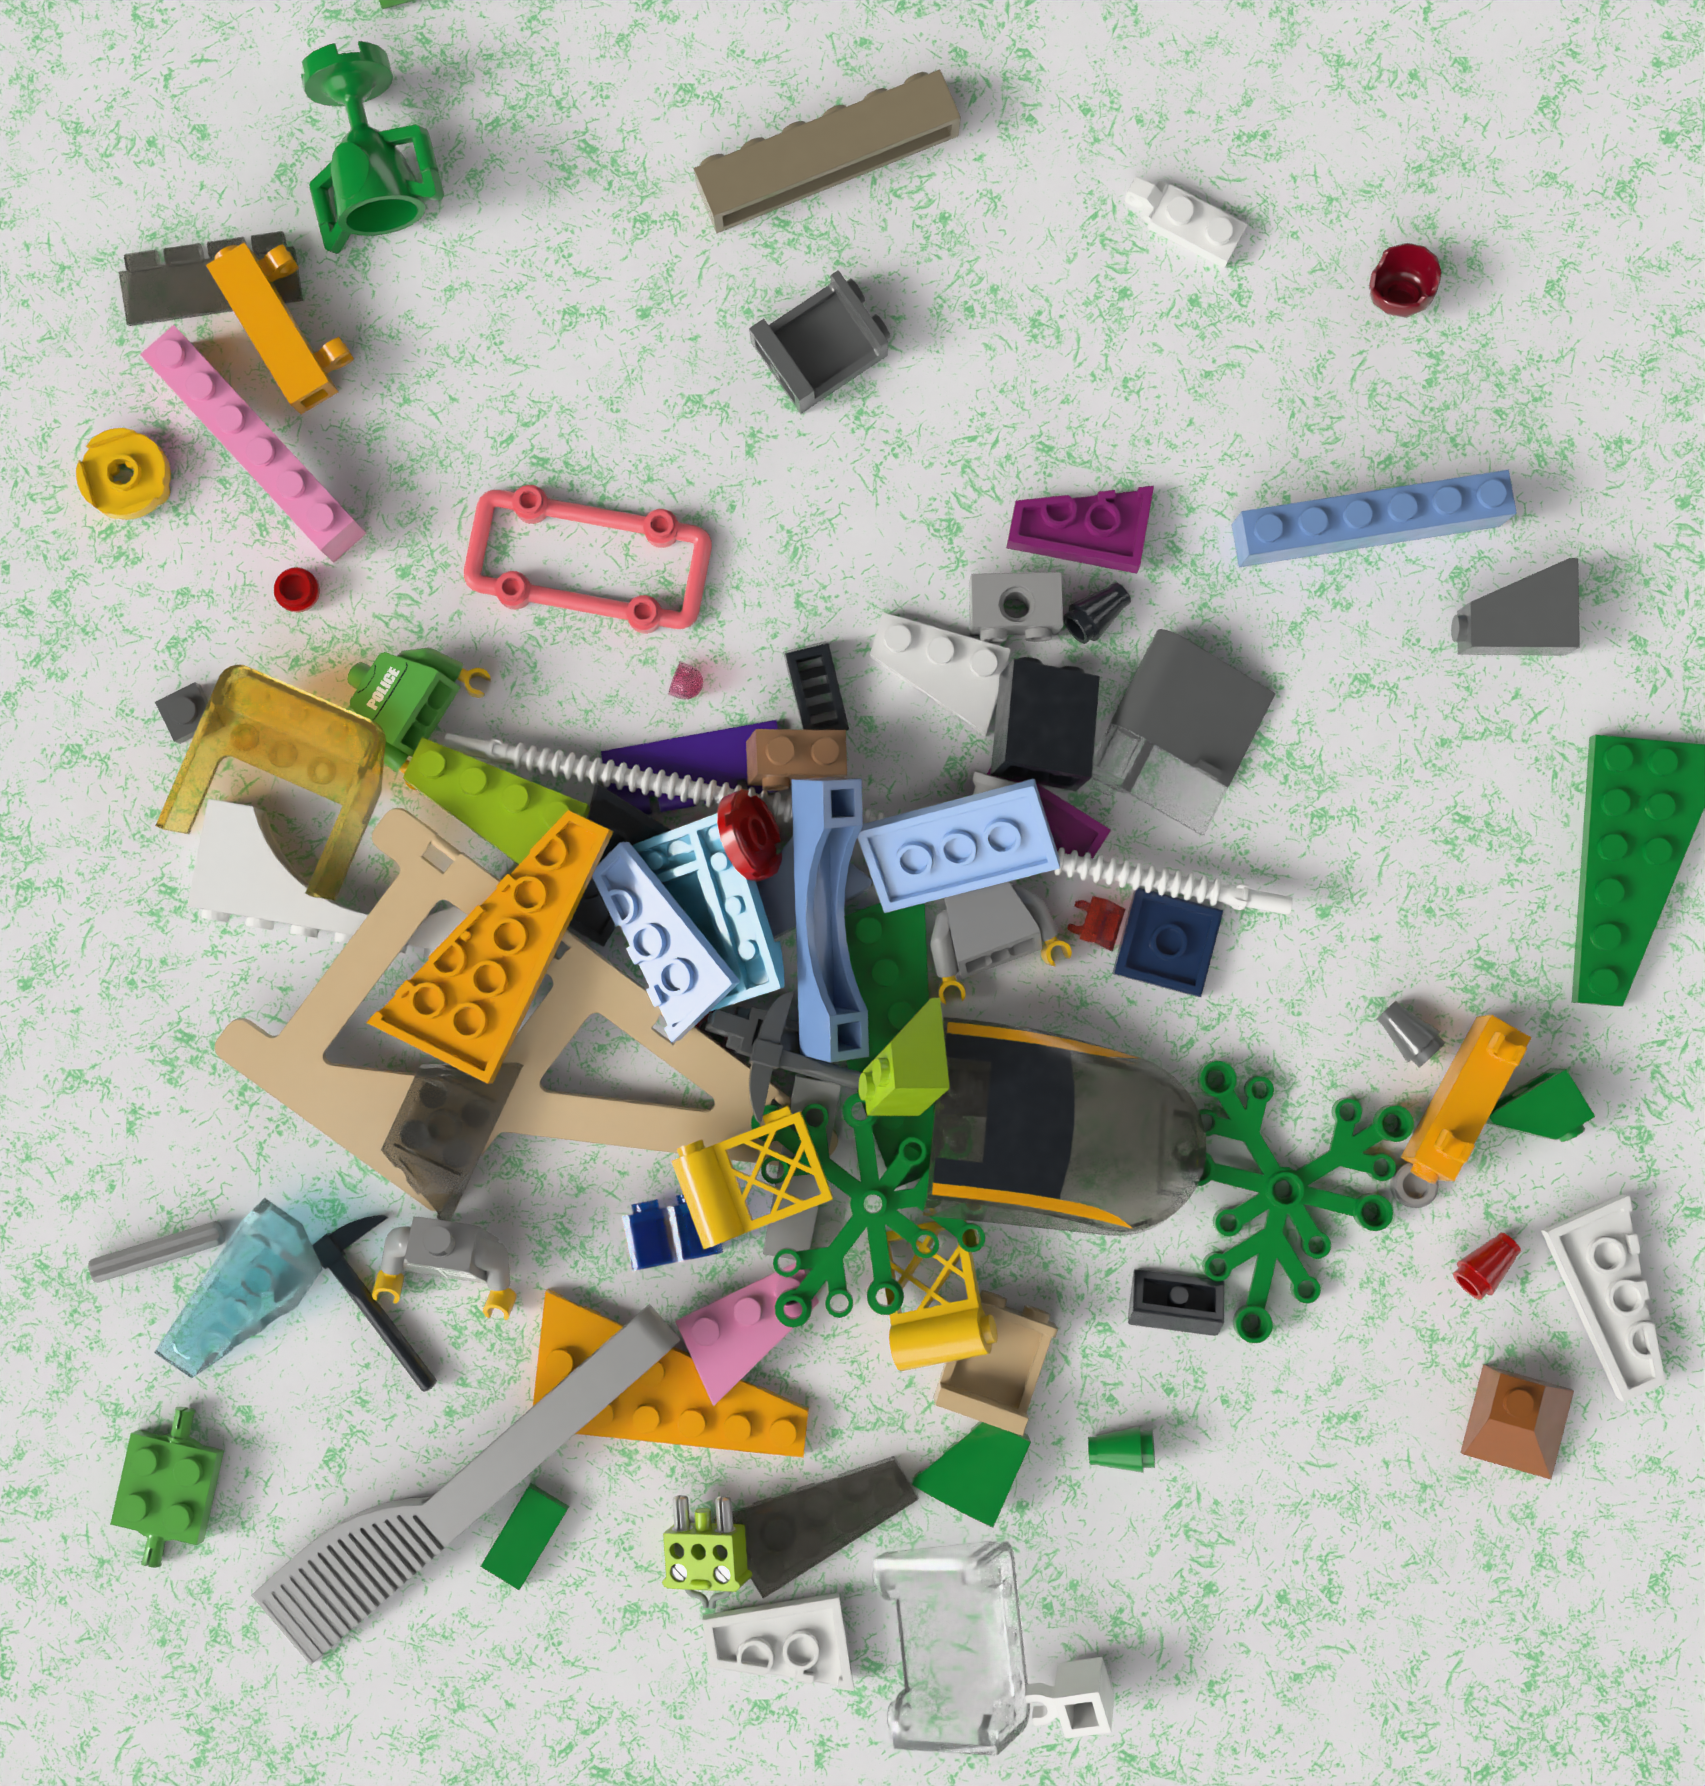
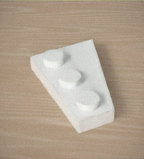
[870,612,1011,736]

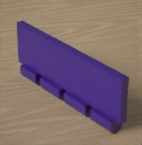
[601,720,779,815]

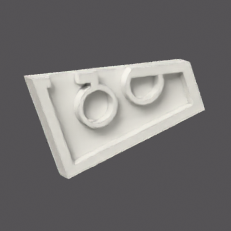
[702,1593,854,1691]

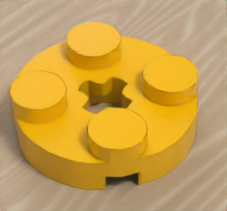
[76,428,171,520]

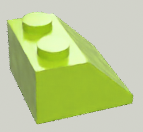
[858,998,950,1116]

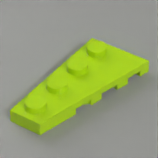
[403,737,590,865]

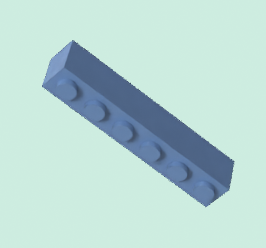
[1231,470,1517,568]

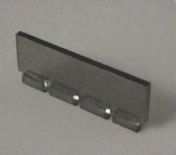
[119,231,303,326]

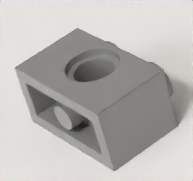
[969,572,1063,643]

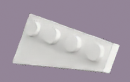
[1541,1194,1666,1402]

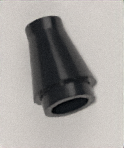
[1063,582,1131,644]

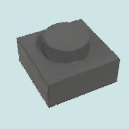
[155,682,220,744]

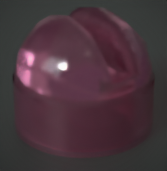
[668,661,703,700]

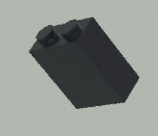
[990,657,1100,791]

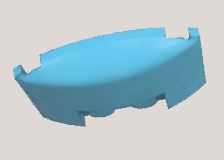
[633,814,784,1011]

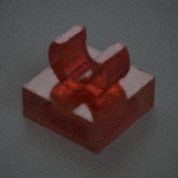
[1067,896,1126,952]

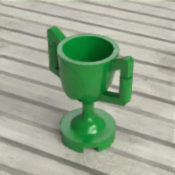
[301,41,444,254]

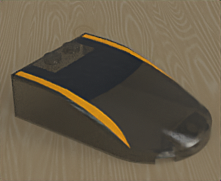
[922,1017,1207,1236]

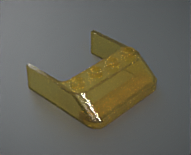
[155,665,386,900]

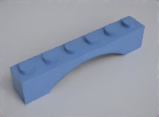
[791,777,869,1063]

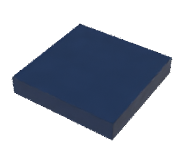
[1112,888,1224,998]

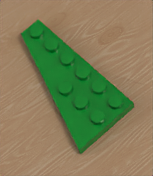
[1571,735,1705,1007]
[844,902,936,1187]

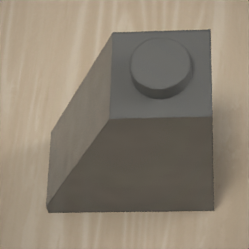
[1451,558,1580,656]

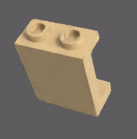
[933,1290,1058,1436]

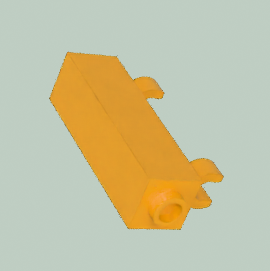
[206,242,354,414]
[1400,1015,1532,1184]

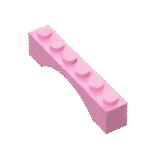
[140,325,366,562]

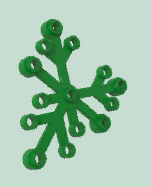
[1176,1061,1414,1343]
[751,1093,985,1328]

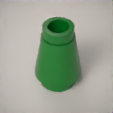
[1088,1425,1155,1473]

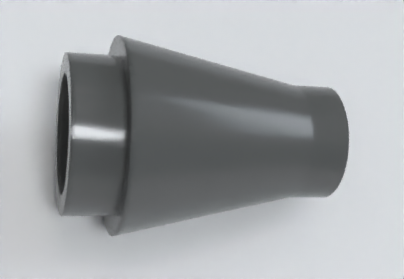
[1376,1001,1445,1068]

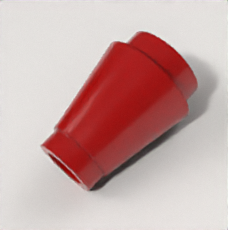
[1453,1232,1521,1300]

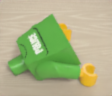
[347,647,491,790]

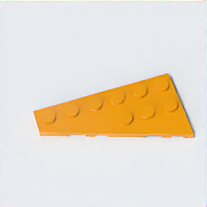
[533,1289,809,1458]

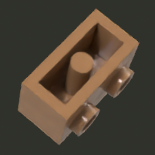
[746,729,847,791]

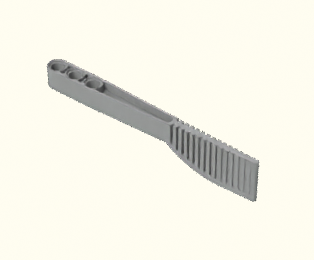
[251,1304,680,1665]

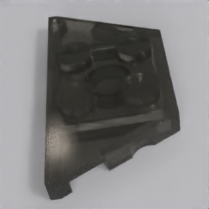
[381,1062,524,1221]

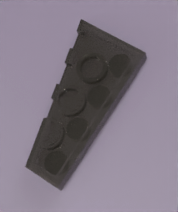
[714,1456,919,1599]

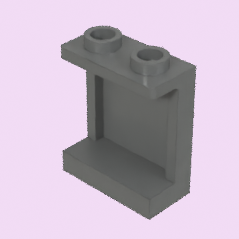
[749,270,890,414]

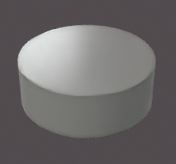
[1390,1162,1439,1208]

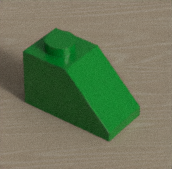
[1486,1068,1595,1142]

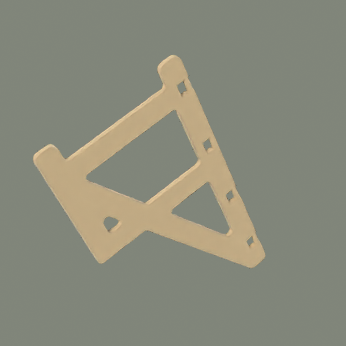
[215,808,838,1211]

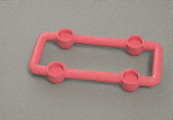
[464,485,712,634]

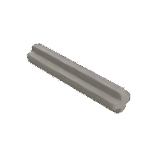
[88,1221,225,1283]

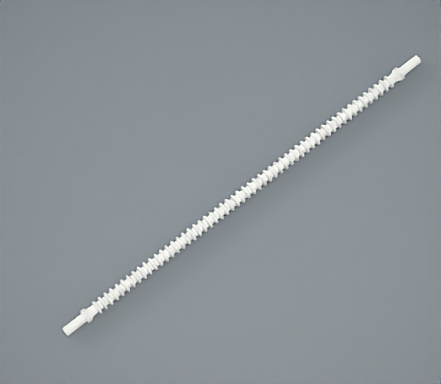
[443,733,1293,915]

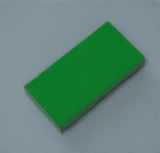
[480,1483,570,1590]

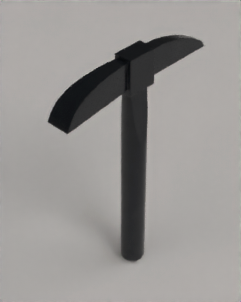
[276,1215,437,1392]

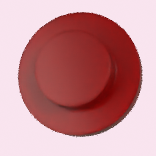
[274,567,320,613]

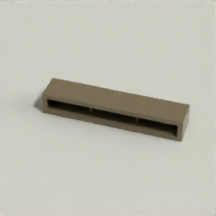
[693,69,961,234]

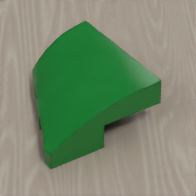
[911,1421,1031,1528]

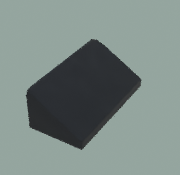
[1128,1269,1224,1336]

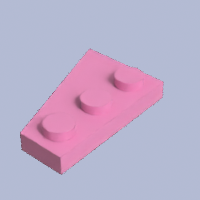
[675,1263,819,1406]

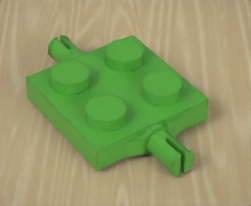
[110,1407,224,1568]

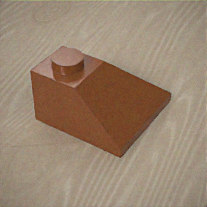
[1460,1364,1574,1480]

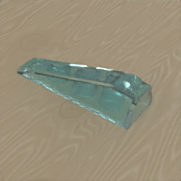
[154,1198,323,1378]

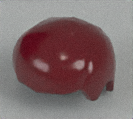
[1369,243,1442,318]

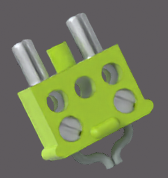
[662,1495,752,1609]

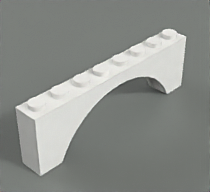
[187,799,557,958]

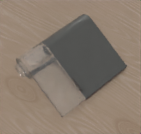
[1089,629,1276,835]

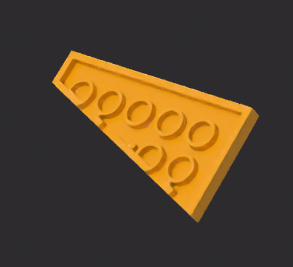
[366,810,614,1084]

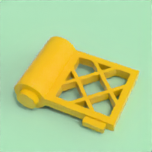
[671,1106,834,1249]
[885,1215,998,1372]

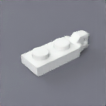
[1124,176,1248,268]

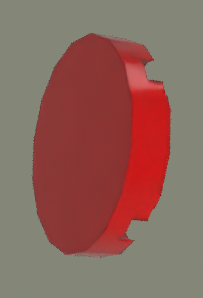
[717,789,782,882]

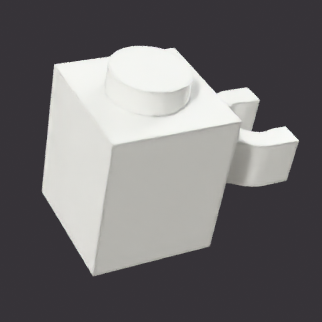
[1025,1657,1115,1739]

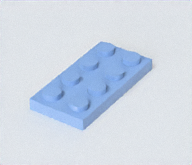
[857,779,1060,913]

